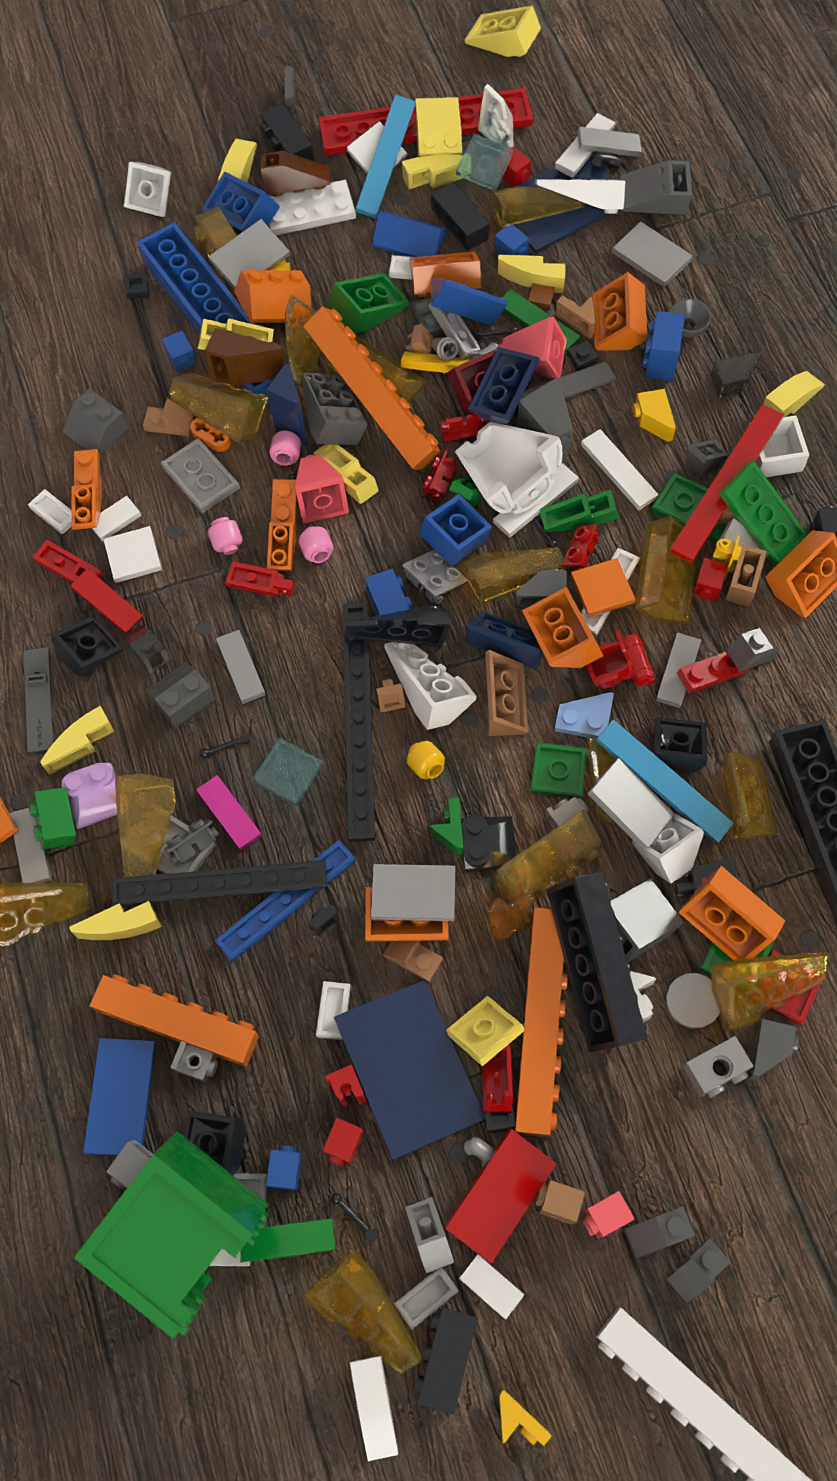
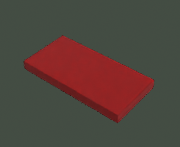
[443,1128,556,1264]

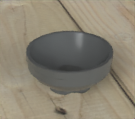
[670,299,711,337]

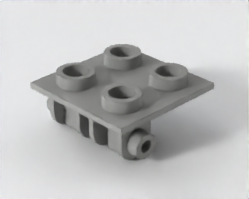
[402,550,468,604]

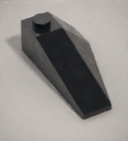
[344,606,451,647]

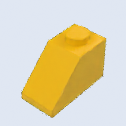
[632,389,676,442]

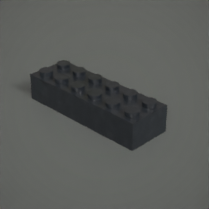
[546,872,647,1053]

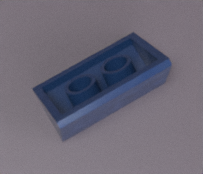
[468,347,540,425]
[266,364,307,445]
[467,611,544,670]

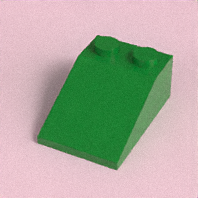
[326,273,410,334]

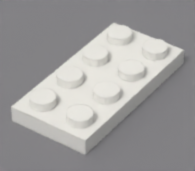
[269,180,356,235]

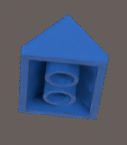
[372,211,449,257]
[431,278,508,326]

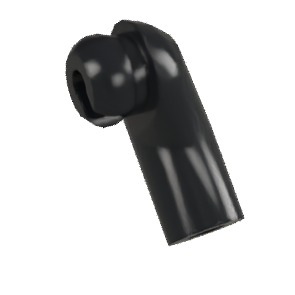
[591,153,622,169]

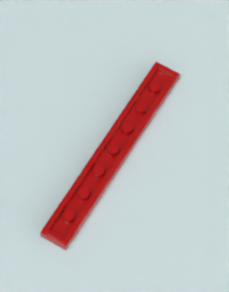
[670,404,784,564]

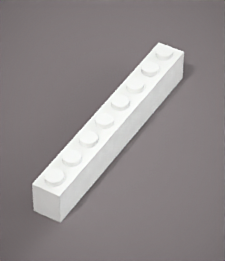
[595,1307,811,1481]

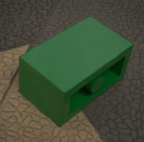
[29,788,76,850]

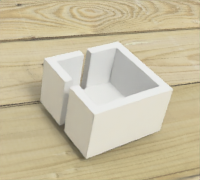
[755,416,809,477]

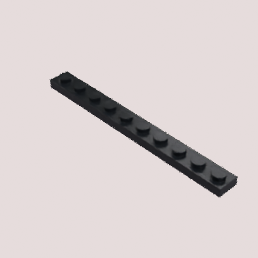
[343,603,376,842]

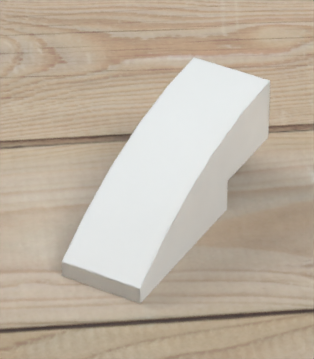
[350,1356,399,1461]

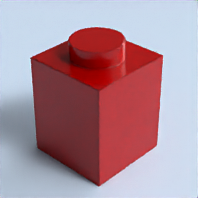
[497,146,531,188]
[693,558,728,601]
[323,1118,364,1167]

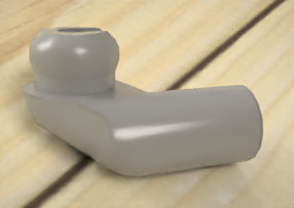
[464,1137,494,1168]

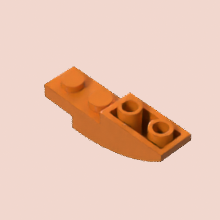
[72,449,102,530]
[267,479,298,571]

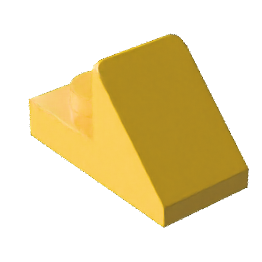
[499,1389,552,1446]

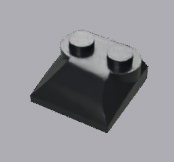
[51,616,123,677]
[653,717,708,772]
[461,814,518,872]
[184,1111,246,1175]

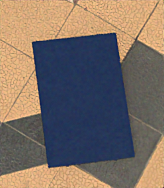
[492,155,615,253]
[334,980,485,1160]

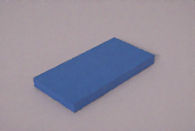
[83,1038,156,1156]

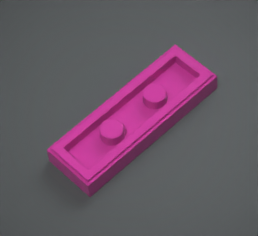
[196,775,262,851]

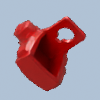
[587,630,655,689]

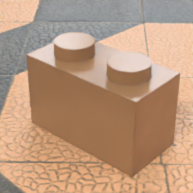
[725,545,767,607]
[536,1180,585,1225]

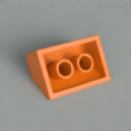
[409,252,481,297]
[234,270,312,323]
[593,272,647,350]
[765,531,837,618]
[522,587,603,668]
[678,866,785,967]
[365,887,448,942]

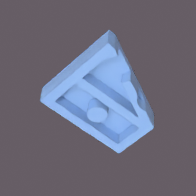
[555,692,614,739]

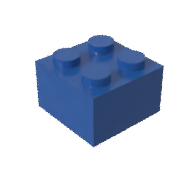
[642,311,685,381]
[419,494,492,567]

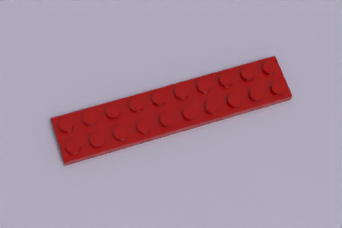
[319,88,533,155]

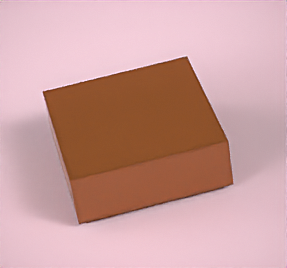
[528,283,555,310]

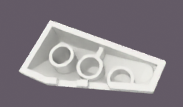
[478,84,513,154]
[535,179,625,214]
[384,642,477,730]

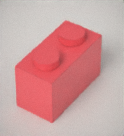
[582,1191,634,1239]

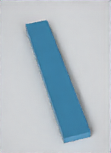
[356,95,416,219]
[595,720,733,844]

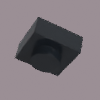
[125,273,149,299]
[567,340,598,371]
[310,904,339,936]
[484,1106,516,1133]

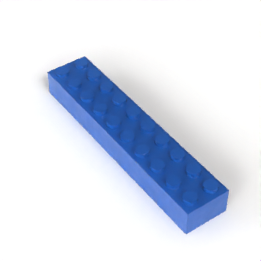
[137,222,293,409]

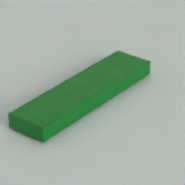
[502,289,580,355]

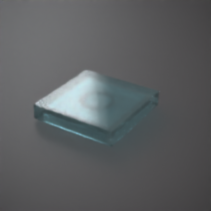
[456,134,513,191]
[252,738,324,806]

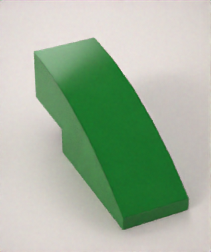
[540,490,620,532]
[240,1219,335,1263]

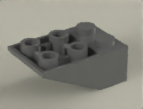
[620,160,692,215]
[302,373,368,445]

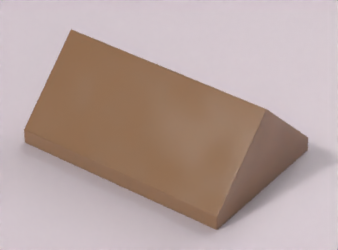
[485,650,528,736]

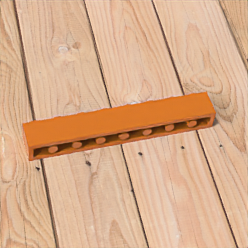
[303,306,441,470]
[515,907,568,1138]

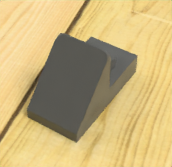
[409,296,444,337]
[686,440,729,479]
[666,1238,730,1304]

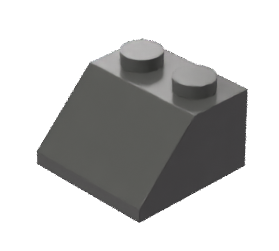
[63,388,128,455]
[145,662,215,728]

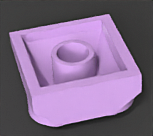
[61,763,127,829]

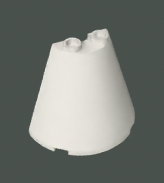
[455,422,562,514]

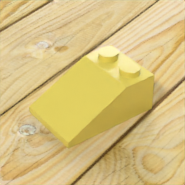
[465,6,541,57]
[415,98,462,157]

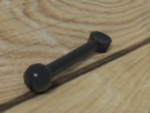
[471,326,518,340]
[288,445,318,480]
[533,516,557,549]
[200,733,251,758]
[331,1193,377,1241]

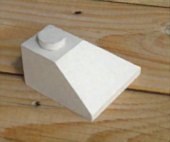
[124,162,171,217]
[632,813,704,883]

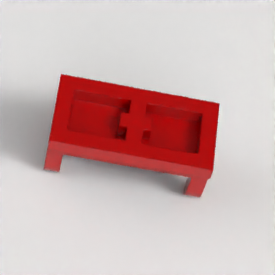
[482,1045,513,1112]
[325,1064,367,1108]

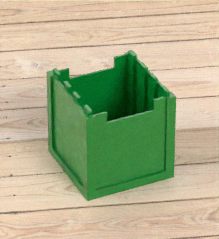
[74,1131,269,1339]

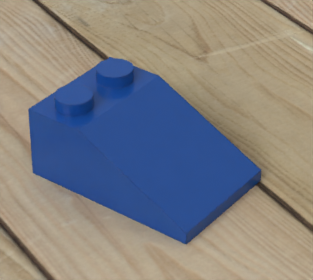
[202,171,280,234]

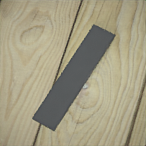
[518,361,616,404]
[24,647,54,754]

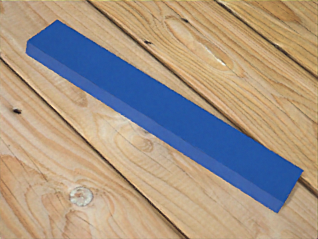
[214,840,356,962]

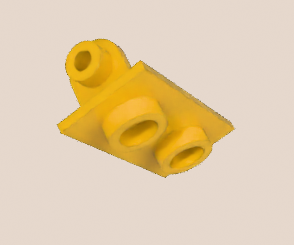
[712,535,742,581]

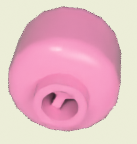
[269,431,301,466]
[208,517,243,555]
[299,526,334,563]

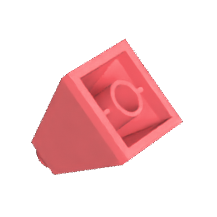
[499,317,567,380]
[295,454,349,524]

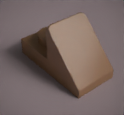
[556,296,596,339]
[143,399,194,436]
[383,941,443,983]

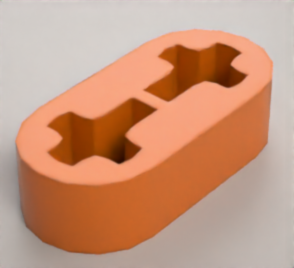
[190,417,231,452]

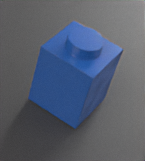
[494,224,529,256]
[162,330,197,373]
[266,1145,303,1191]

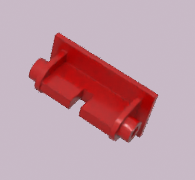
[439,414,487,442]
[421,450,457,501]
[561,524,599,571]

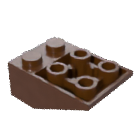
[261,151,330,197]
[205,328,285,386]

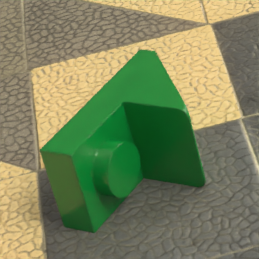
[449,476,484,509]
[429,798,463,856]

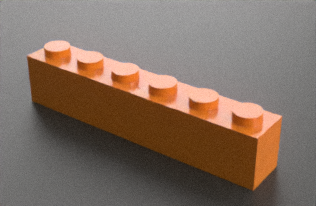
[90,974,259,1068]

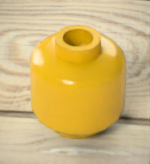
[407,741,445,779]

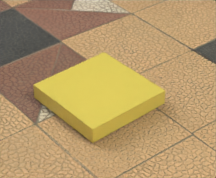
[446,996,525,1066]

